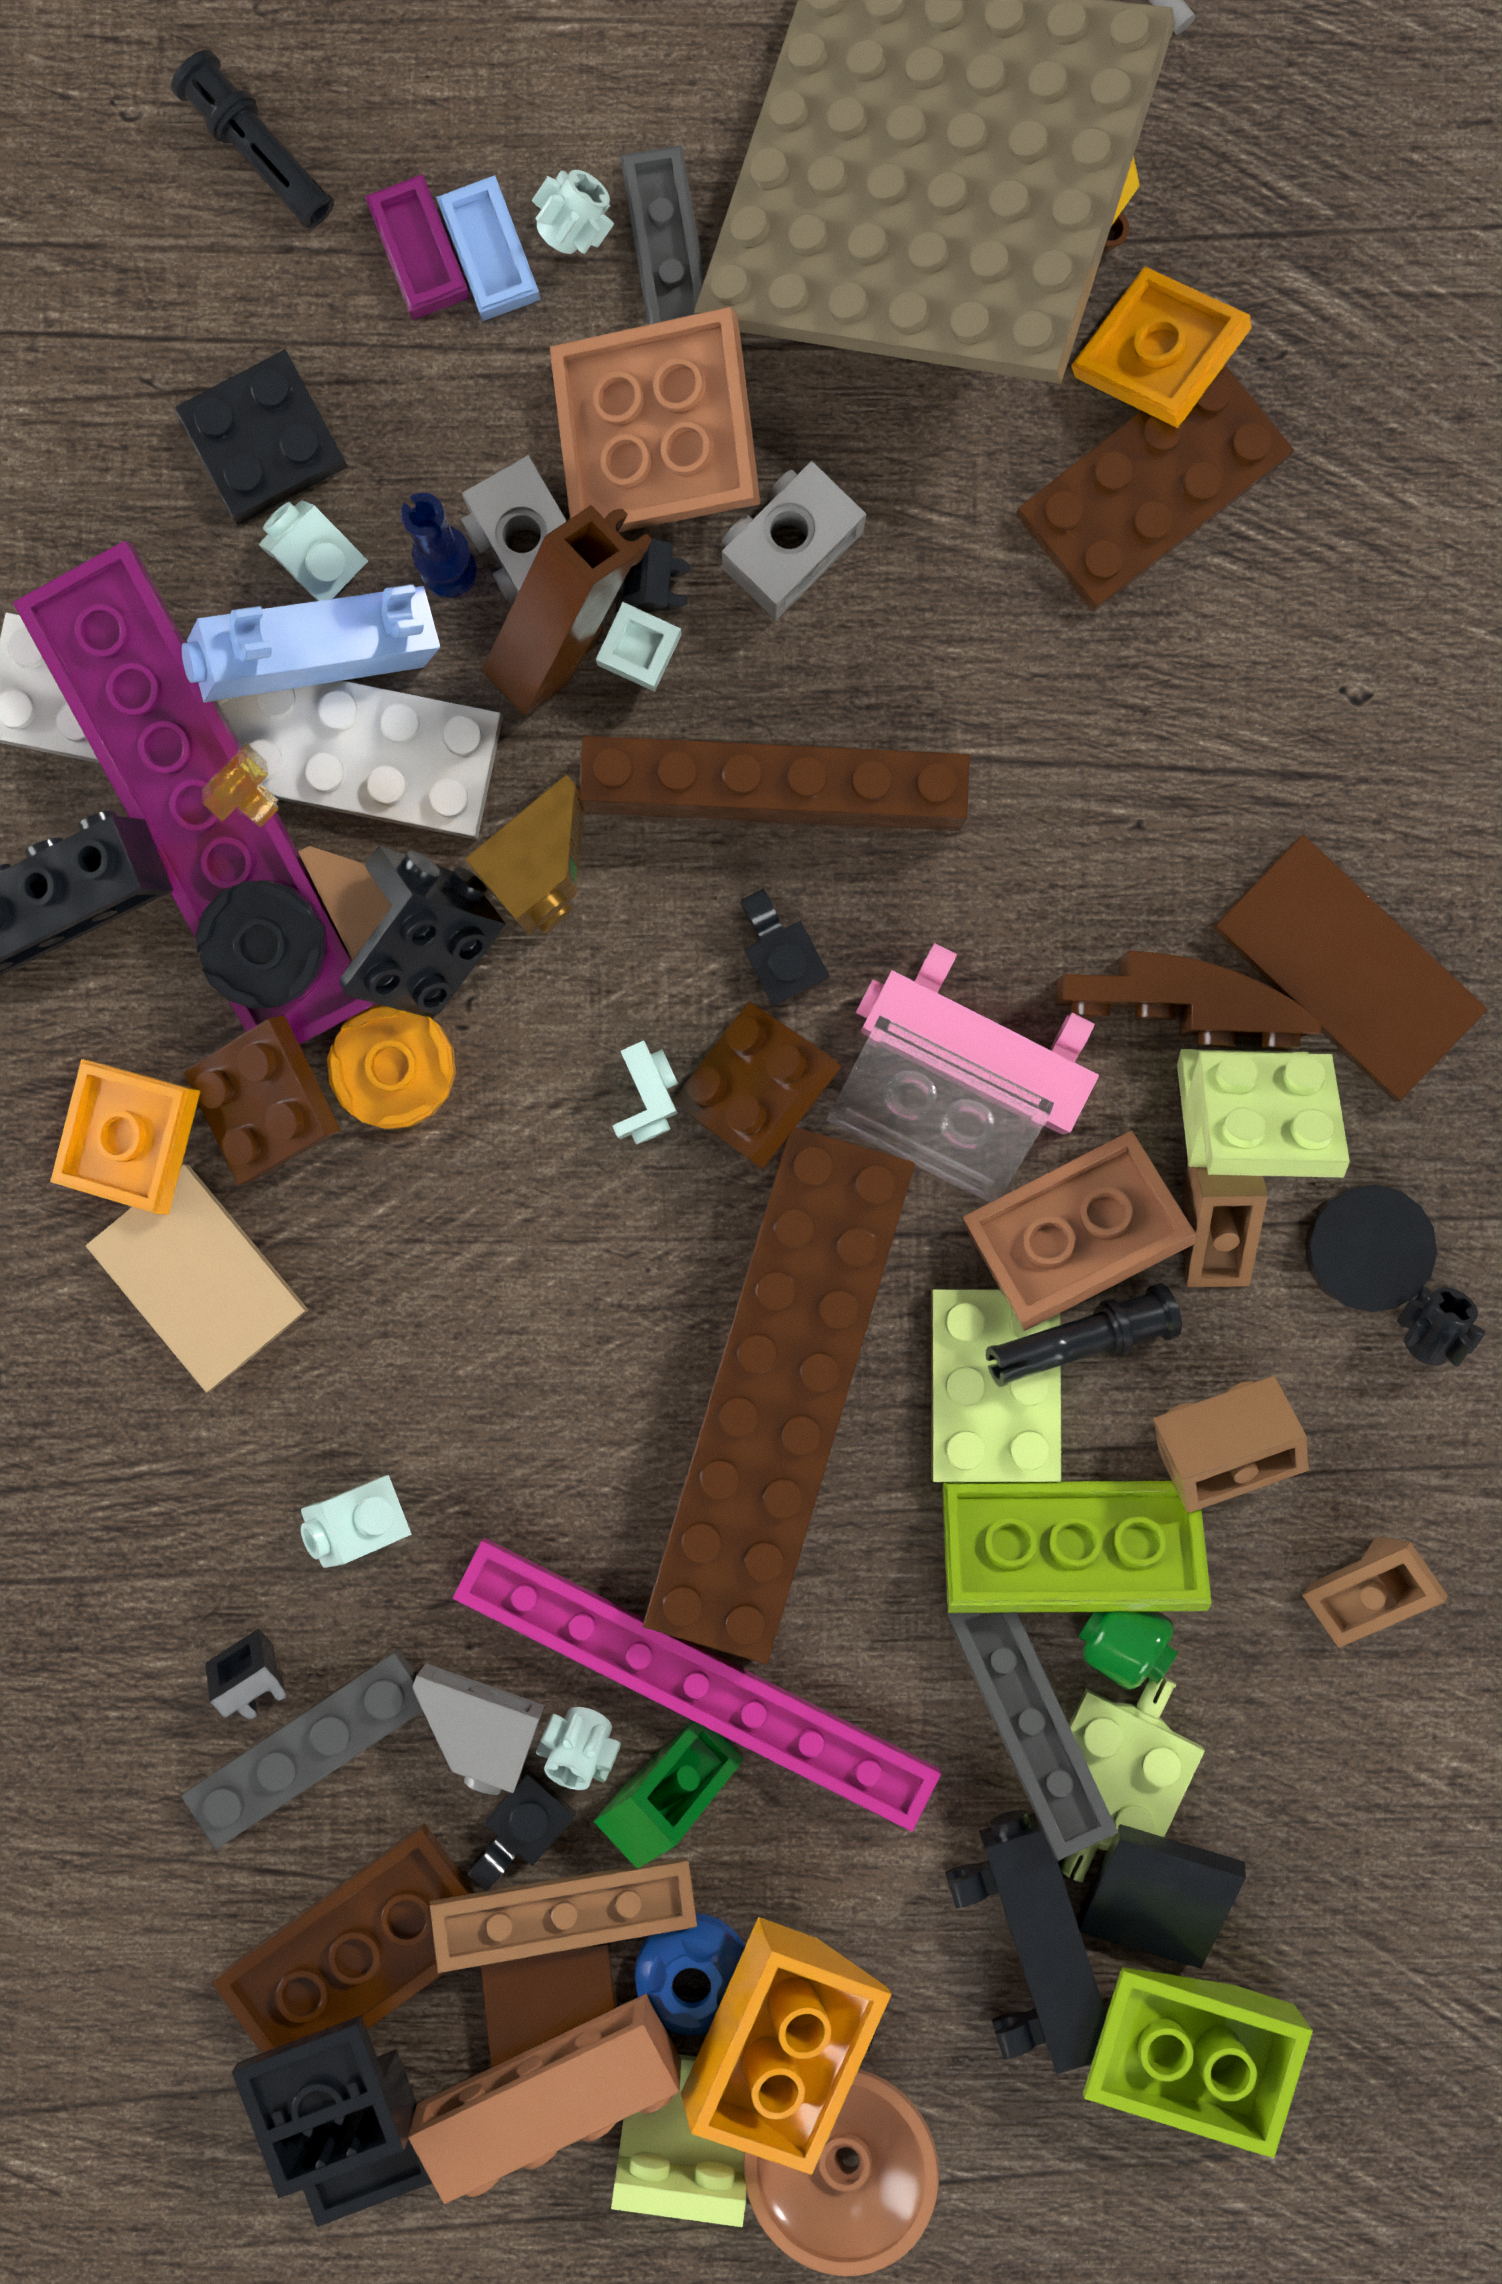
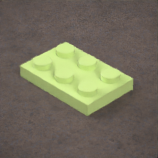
[931,1289,1061,1482]

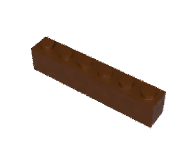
[579,736,970,831]

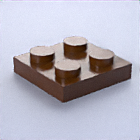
[672,1001,842,1170]
[184,1015,341,1186]

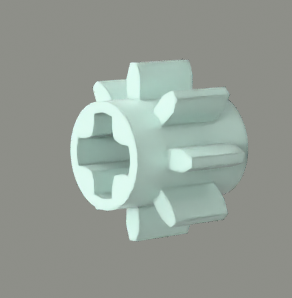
[532,170,614,254]
[536,1707,621,1790]

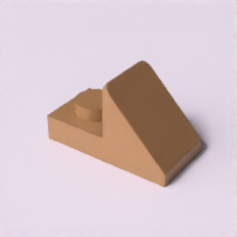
[1302,1537,1448,1648]

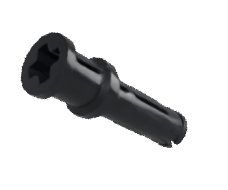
[171,50,334,229]
[986,1283,1182,1387]

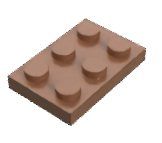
[962,1130,1196,1331]

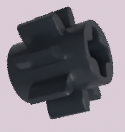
[1397,1287,1485,1367]

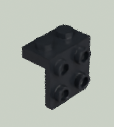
[339,846,506,1017]

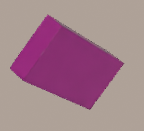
[364,174,470,320]

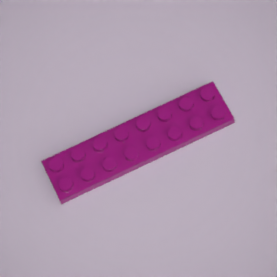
[12,540,376,1045]

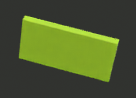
[942,1481,1212,1613]

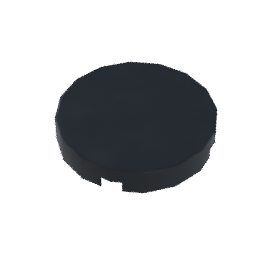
[195,880,328,1009]
[1305,1185,1437,1312]

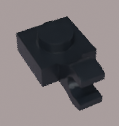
[740,888,830,1007]
[467,1770,576,1891]

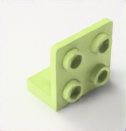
[611,2054,746,2227]

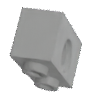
[461,455,566,607]
[722,461,866,621]

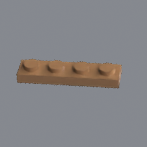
[429,1857,697,1973]

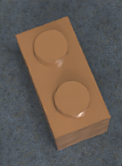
[1153,1375,1309,1514]

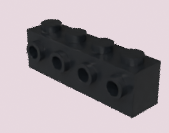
[0,811,174,976]

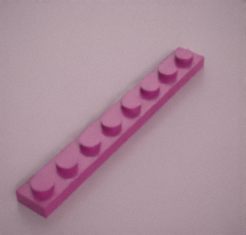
[453,1537,941,1832]

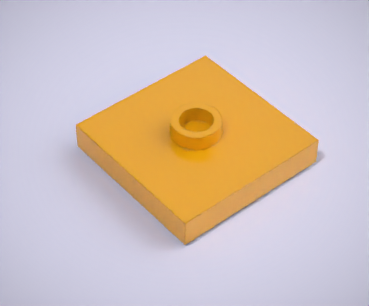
[1071,266,1252,428]
[50,1059,200,1215]

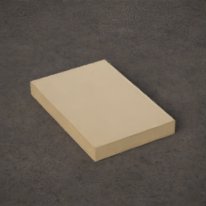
[86,1164,309,1393]

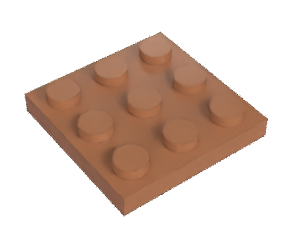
[550,307,761,532]

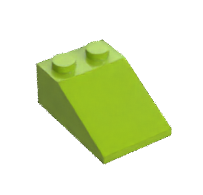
[1083,1967,1313,2158]

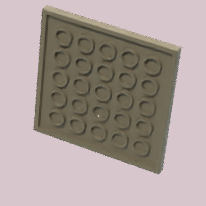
[694,0,1175,384]

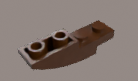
[1055,950,1321,1050]

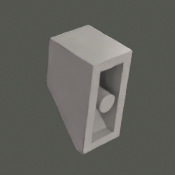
[412,1663,545,1795]

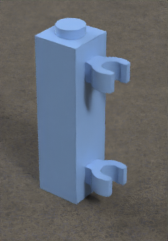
[182,584,440,703]

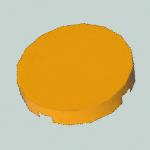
[327,1004,456,1129]

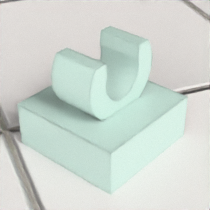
[596,602,682,692]

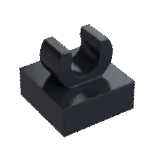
[615,538,690,613]
[205,1629,286,1720]

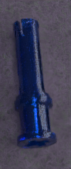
[400,492,477,598]

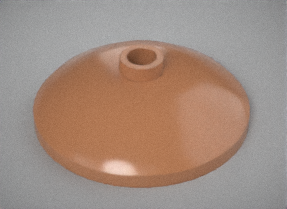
[744,2069,939,2276]

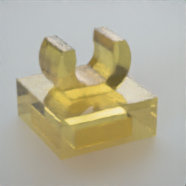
[202,743,279,827]

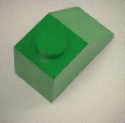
[593,1720,744,1869]

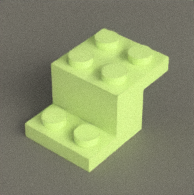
[1177,1049,1350,1178]

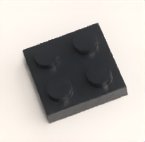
[174,349,348,525]

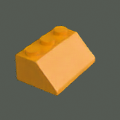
[681,1917,891,2175]

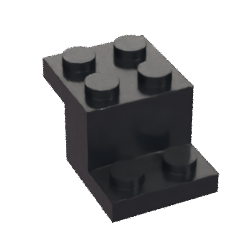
[232,2015,432,2227]

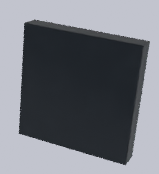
[1078,1824,1246,1969]

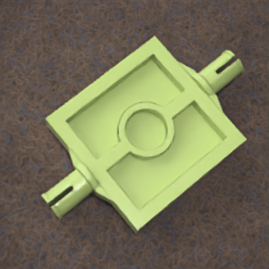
[1032,1677,1205,1883]

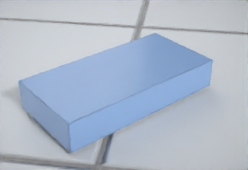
[436,175,541,322]

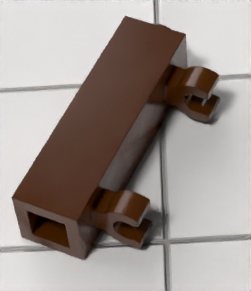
[482,505,652,716]

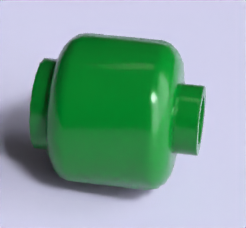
[1078,1611,1178,1690]

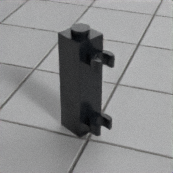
[945,1809,1106,2074]

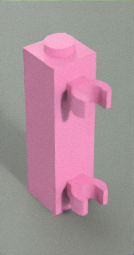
[856,943,1099,1135]

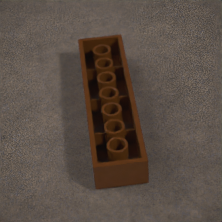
[642,1127,916,1665]

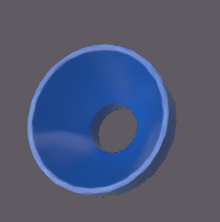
[634,1913,745,2036]

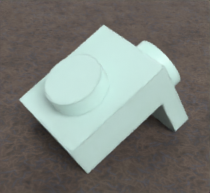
[259,500,368,601]
[612,1041,678,1145]
[301,1475,412,1568]

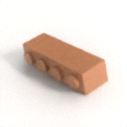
[408,1993,682,2204]

